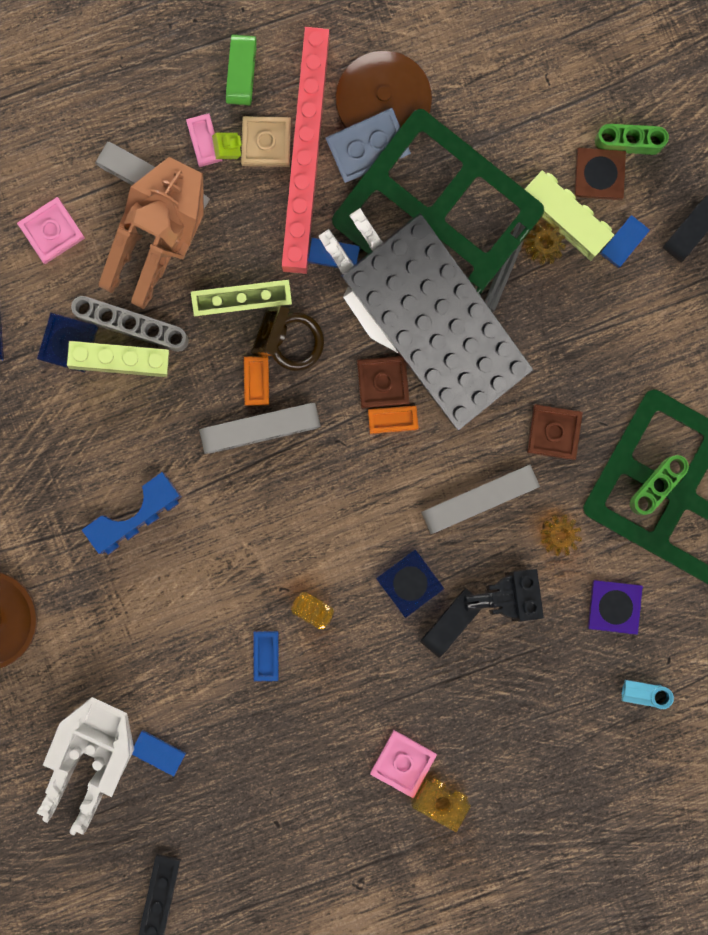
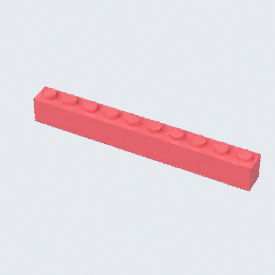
[282,27,330,274]

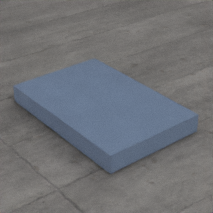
[325,108,411,183]

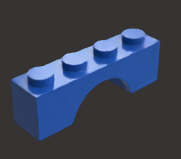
[82,472,182,555]

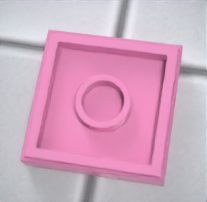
[17,197,85,264]
[370,730,437,798]

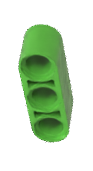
[226,34,257,106]
[595,124,669,155]
[630,455,689,515]

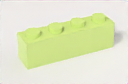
[525,171,614,261]
[191,280,292,316]
[67,341,169,377]

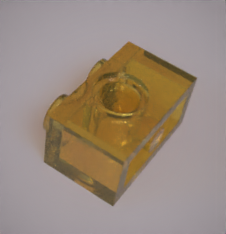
[412,777,471,833]

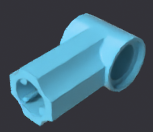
[621,680,674,709]

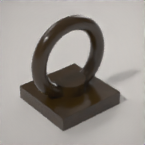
[251,306,324,371]

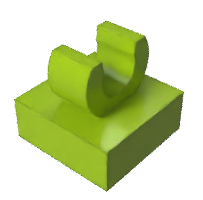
[212,133,242,159]

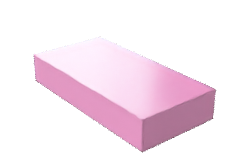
[186,113,222,167]

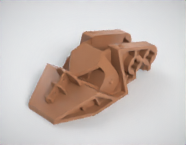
[99,157,204,309]

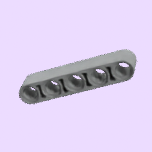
[95,142,210,209]
[71,296,189,352]
[199,403,321,454]
[421,465,540,534]

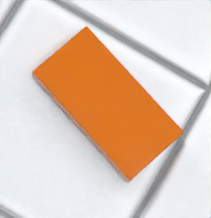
[244,356,269,406]
[368,405,419,434]

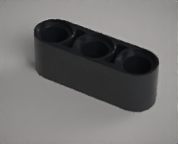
[662,194,708,263]
[420,588,481,658]

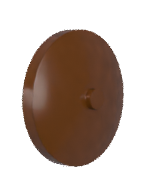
[336,51,432,128]
[0,572,38,668]

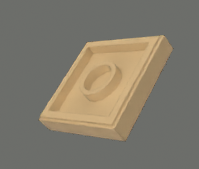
[241,116,291,167]

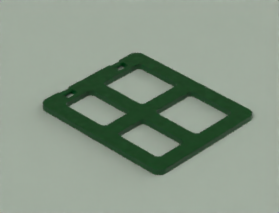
[332,109,544,295]
[583,389,708,585]

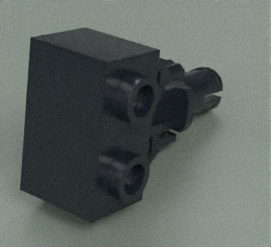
[464,569,544,622]

